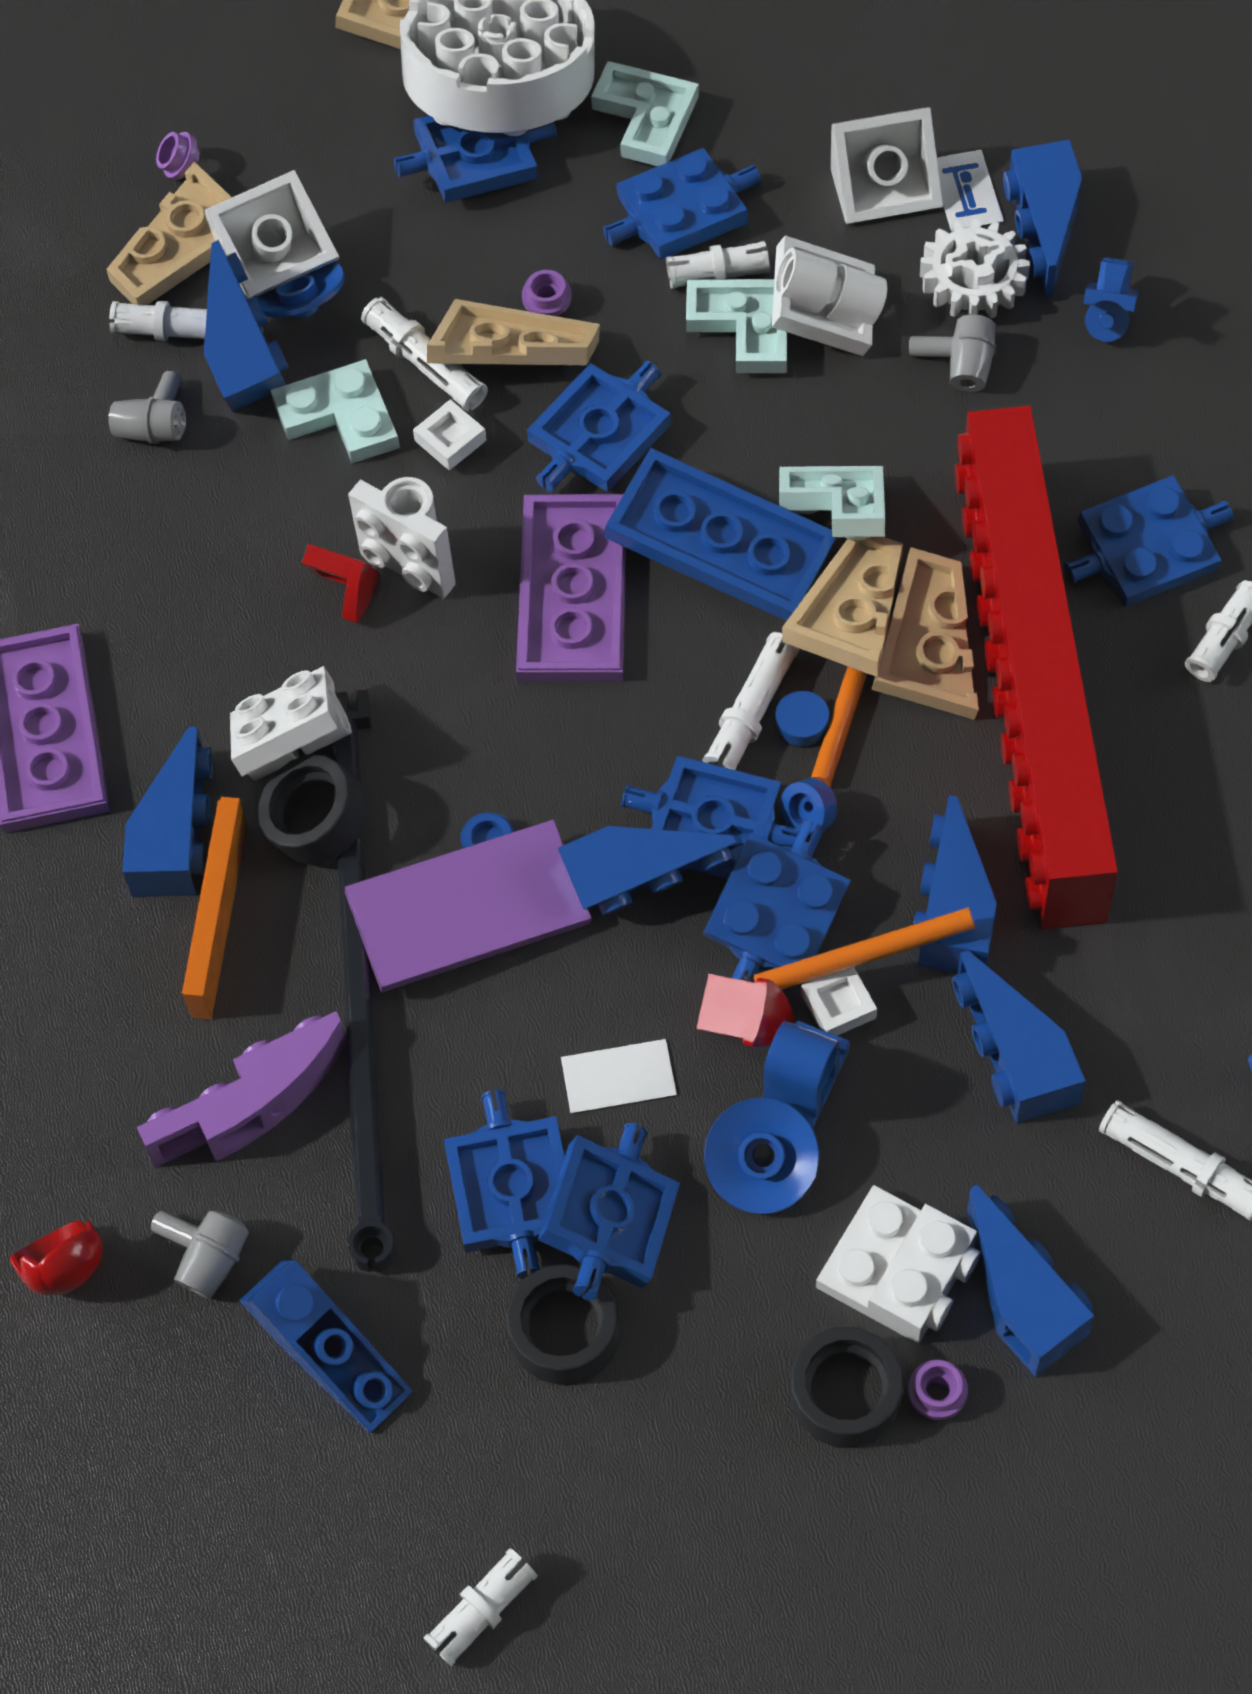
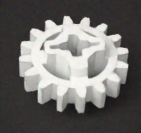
[920,218,1030,318]

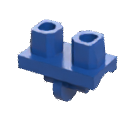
[1083,257,1139,342]

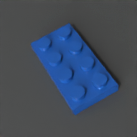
[604,448,837,621]

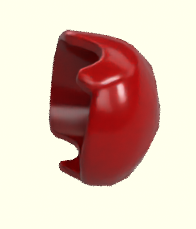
[9,1220,104,1296]

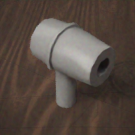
[909,314,997,392]
[109,371,186,444]
[151,1211,249,1299]

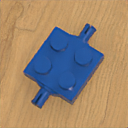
[393,115,557,203]
[603,148,761,260]
[527,361,671,493]
[1064,475,1234,607]
[621,756,799,879]
[702,819,851,982]
[444,1089,565,1279]
[538,1123,680,1300]

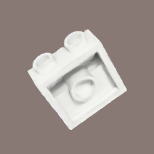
[816,1185,981,1344]

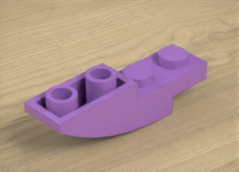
[137,1011,347,1168]

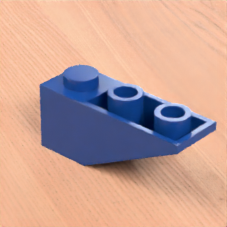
[1003,139,1082,297]
[204,240,289,412]
[122,726,213,897]
[913,795,997,972]
[558,826,744,916]
[952,950,1086,1124]
[967,1184,1094,1378]
[239,1260,413,1433]

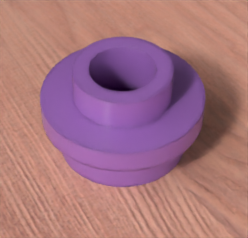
[156,132,200,180]
[522,270,572,316]
[908,1360,968,1420]

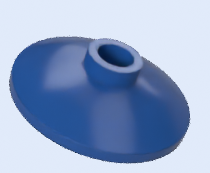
[257,261,345,319]
[704,1098,819,1214]

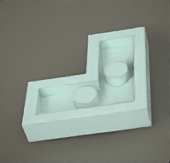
[591,61,699,166]
[686,279,787,373]
[270,359,400,464]
[779,466,885,541]

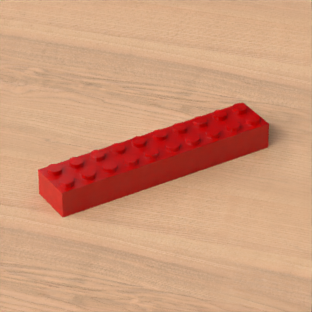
[955,405,1118,930]

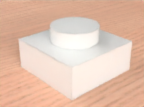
[413,399,487,471]
[801,967,877,1036]

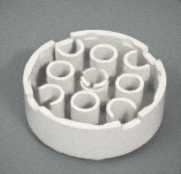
[400,0,595,136]

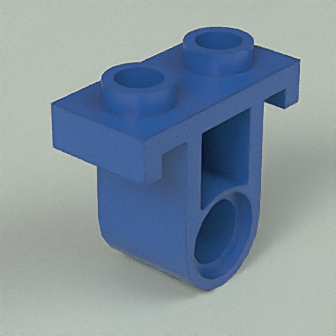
[763,1020,850,1128]

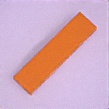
[182,797,247,1019]

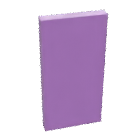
[516,494,626,682]
[0,623,110,833]
[345,820,591,993]

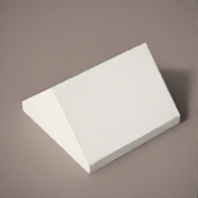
[831,107,943,224]
[205,170,339,299]

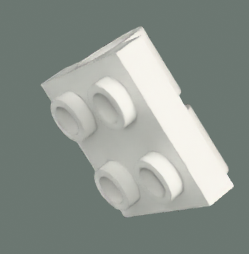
[772,235,887,356]
[348,477,456,599]
[230,666,352,781]

